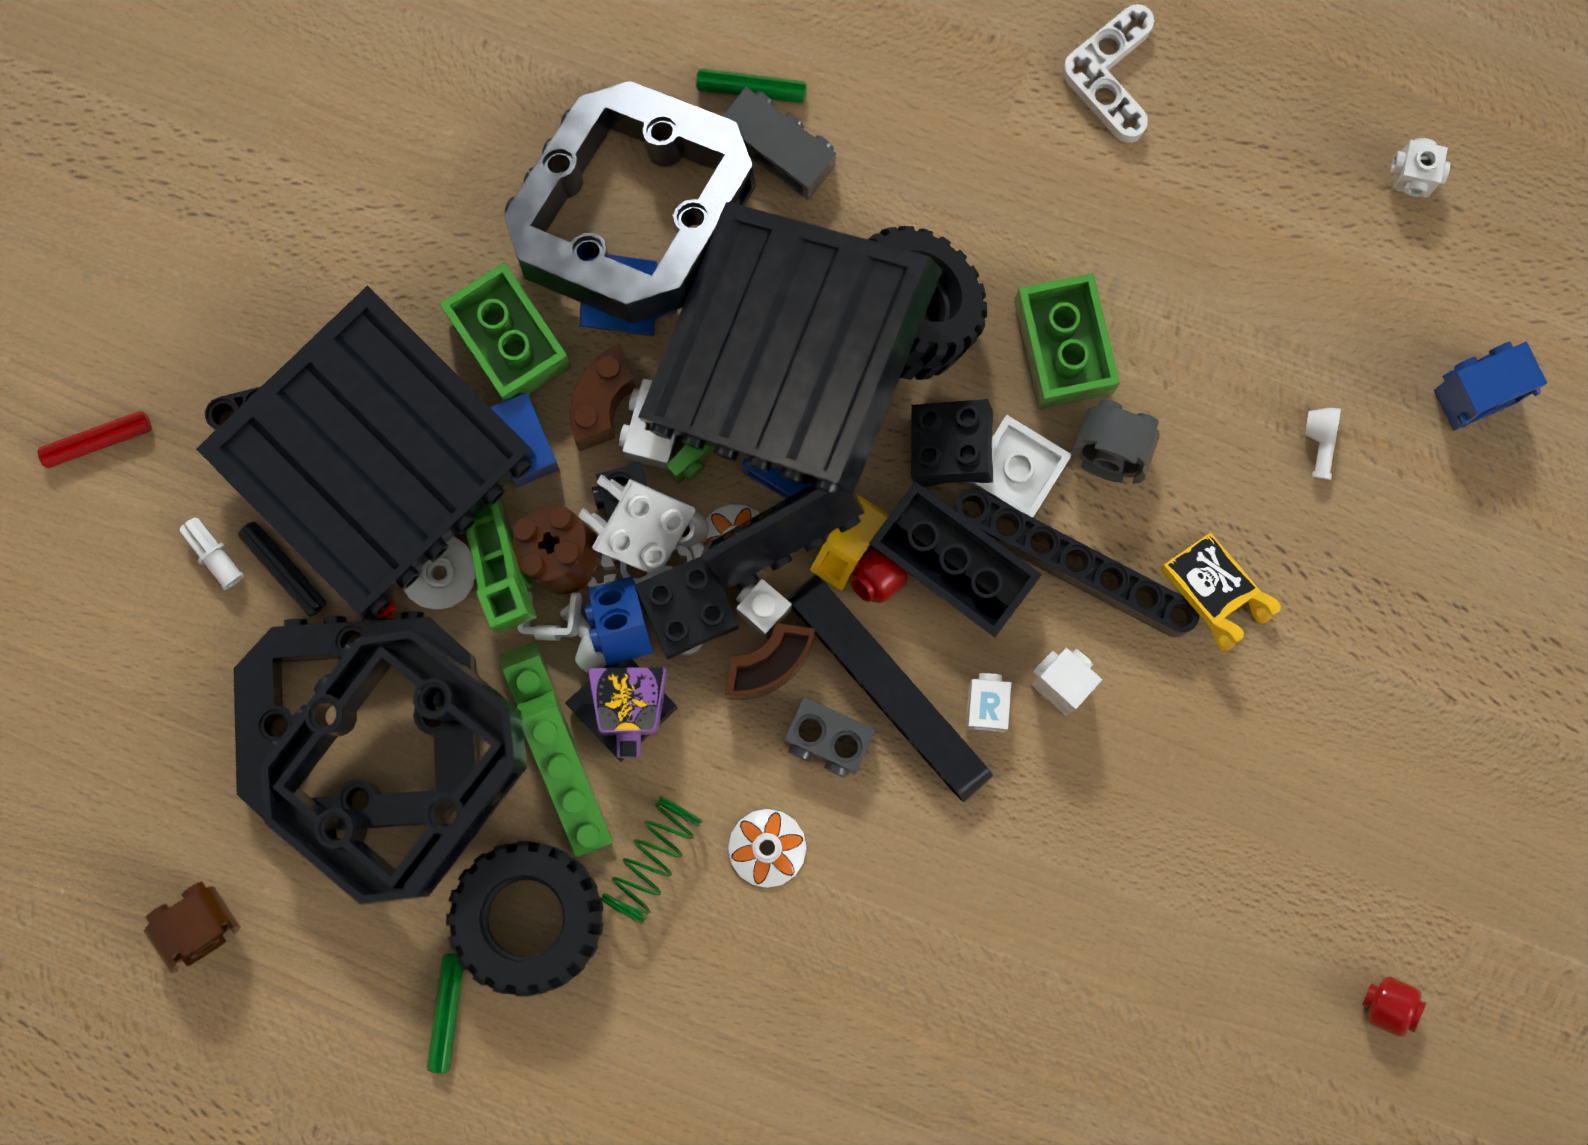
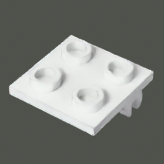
[578,475,696,576]

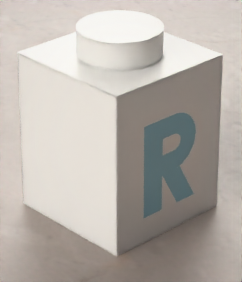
[965,673,1011,733]

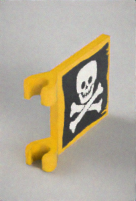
[1160,532,1281,651]

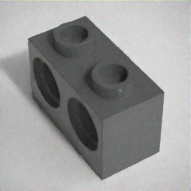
[784,697,876,778]

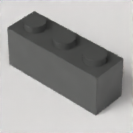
[722,87,836,200]

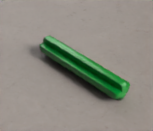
[696,68,807,103]
[427,953,463,1074]

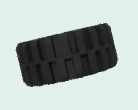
[868,226,987,380]
[446,841,604,996]

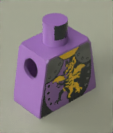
[589,667,667,758]

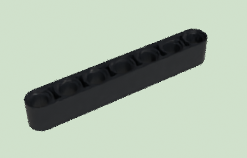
[954,489,1200,637]
[786,574,993,802]

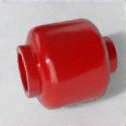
[850,548,908,603]
[1362,977,1426,1037]

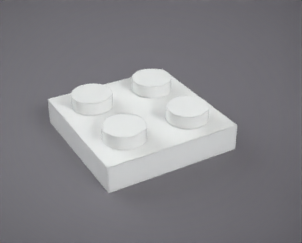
[967,414,1071,517]

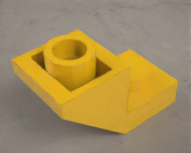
[810,495,890,591]

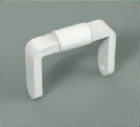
[518,592,582,641]

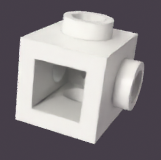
[1391,138,1450,198]

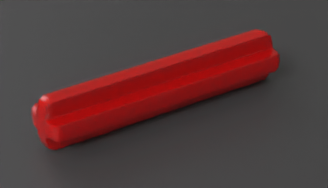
[37,411,152,468]

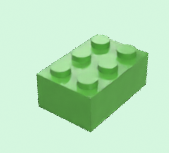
[439,262,572,402]
[1014,273,1120,409]

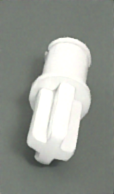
[179,517,244,590]

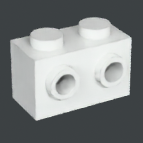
[1032,647,1102,716]

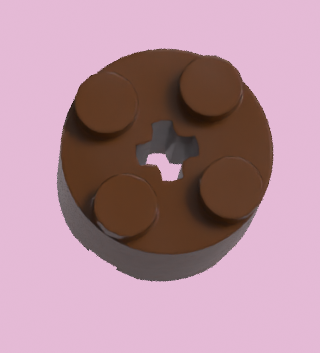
[512,506,602,594]
[144,881,241,973]

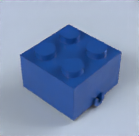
[1434,341,1547,431]

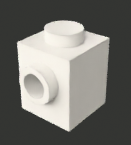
[736,579,792,639]

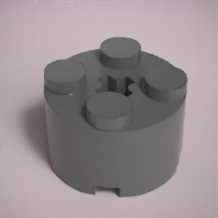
[1071,399,1160,484]

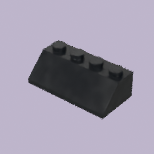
[869,481,1042,638]
[701,482,864,590]

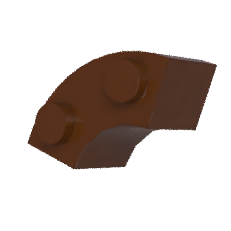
[570,344,636,452]
[725,623,815,700]

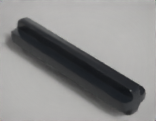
[238,521,326,617]

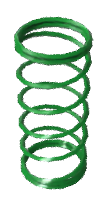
[600,796,703,924]

